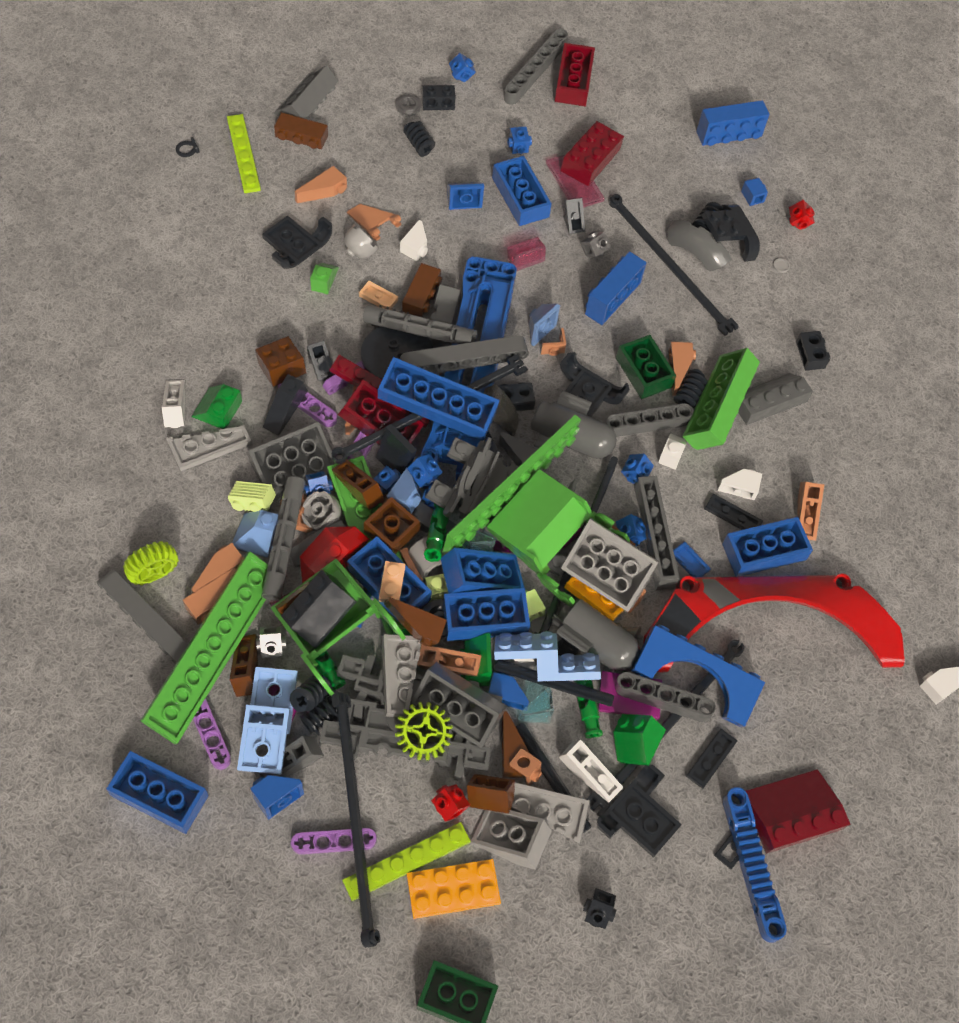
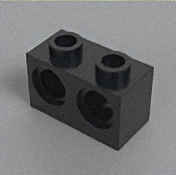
[422,85,456,111]
[796,331,830,371]
[495,382,536,413]

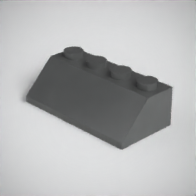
[274,65,338,120]
[738,373,813,425]
[411,662,507,748]

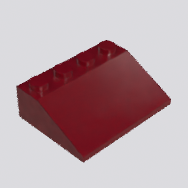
[746,769,851,854]

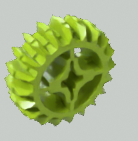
[123,541,179,586]
[395,702,453,760]

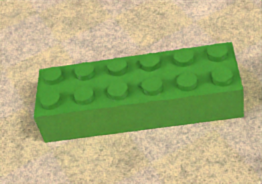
[682,348,760,450]

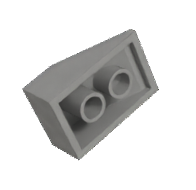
[471,810,552,870]

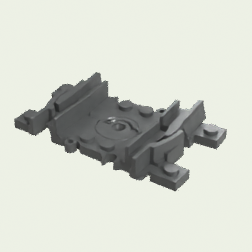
[425,437,591,576]
[320,655,503,781]

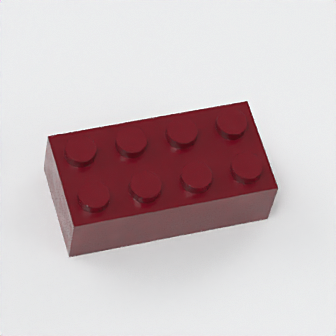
[555,43,595,107]
[560,121,624,187]
[337,380,424,445]

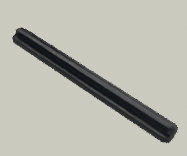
[495,660,614,706]
[516,723,591,833]

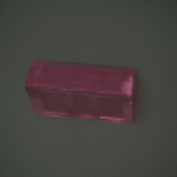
[507,237,546,271]

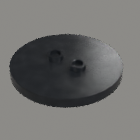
[361,326,433,380]

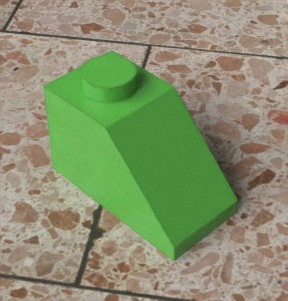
[310,263,339,294]

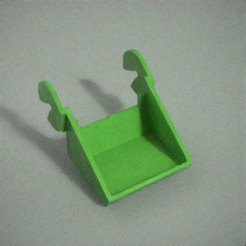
[487,469,630,607]
[271,559,406,696]

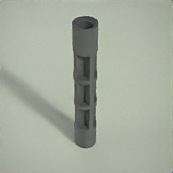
[363,305,477,345]
[261,476,306,601]

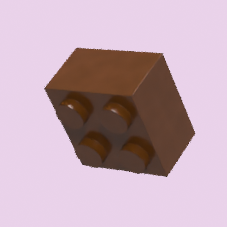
[255,336,306,387]
[364,497,420,554]

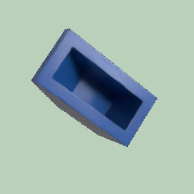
[489,672,529,711]

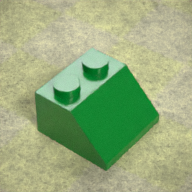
[192,384,242,429]
[460,633,492,686]
[613,714,666,766]

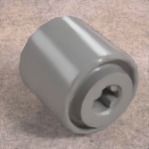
[408,537,444,582]

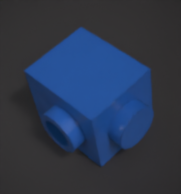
[741,178,768,206]

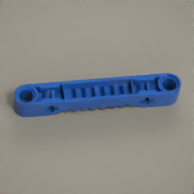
[723,787,787,943]

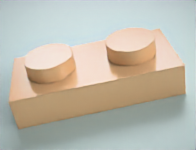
[359,281,398,310]
[379,561,405,602]

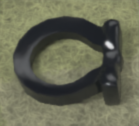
[175,137,200,157]

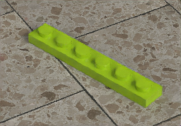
[227,114,261,193]
[342,822,471,901]

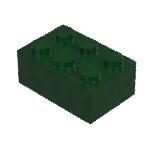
[616,335,676,400]
[417,960,498,1023]

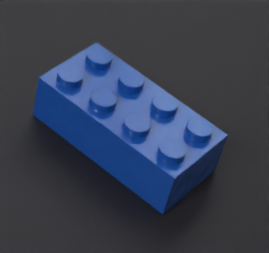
[696,100,770,146]
[492,156,552,226]
[585,252,647,325]
[722,517,813,577]
[347,536,432,625]
[441,548,524,593]
[443,588,530,641]
[106,751,209,834]

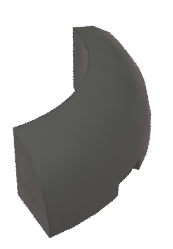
[668,220,732,271]
[431,284,460,324]

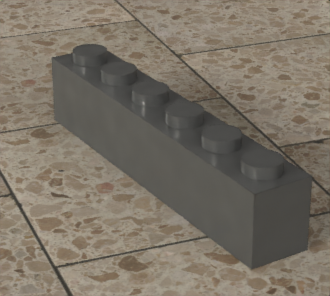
[635,476,680,590]

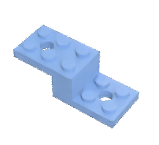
[494,631,601,681]
[237,667,298,775]

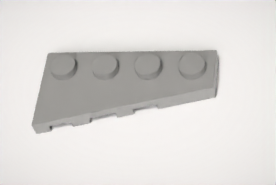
[166,426,252,471]
[382,634,421,717]
[512,783,590,844]

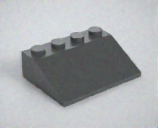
[246,422,337,503]

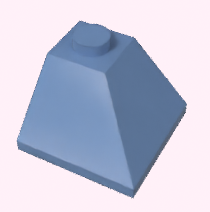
[529,304,560,346]
[387,468,421,514]
[232,510,279,558]

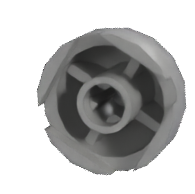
[344,224,378,259]
[302,491,341,530]

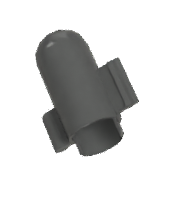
[530,390,617,459]
[551,599,640,672]

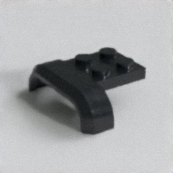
[702,204,760,262]
[262,215,332,269]
[556,352,630,417]
[597,765,682,858]

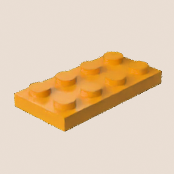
[407,859,501,919]

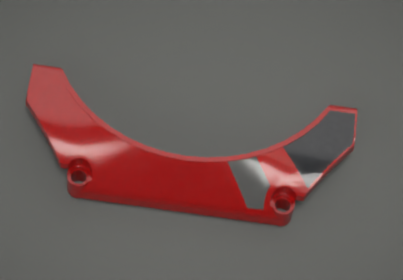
[643,574,905,673]

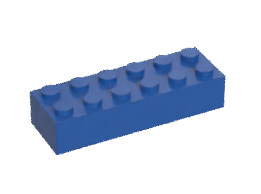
[378,357,500,441]

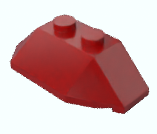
[300,526,370,583]

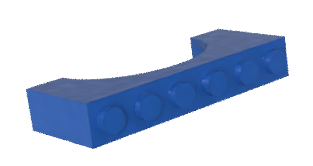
[631,625,765,727]

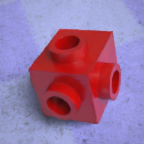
[789,200,815,230]
[431,784,470,822]

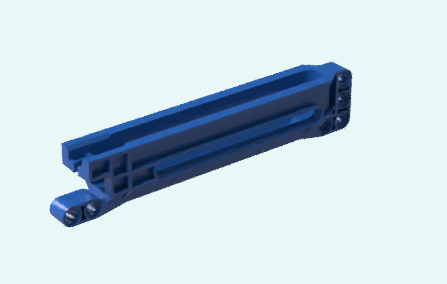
[421,257,517,488]

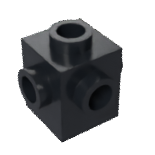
[583,888,617,929]

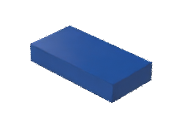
[673,541,711,577]

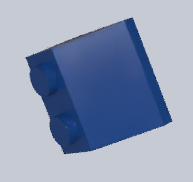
[447,182,484,210]
[250,775,304,820]

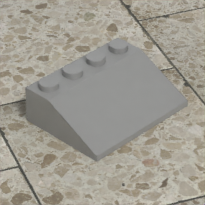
[561,518,659,612]

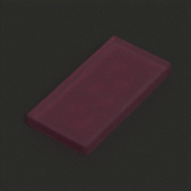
[546,154,605,208]

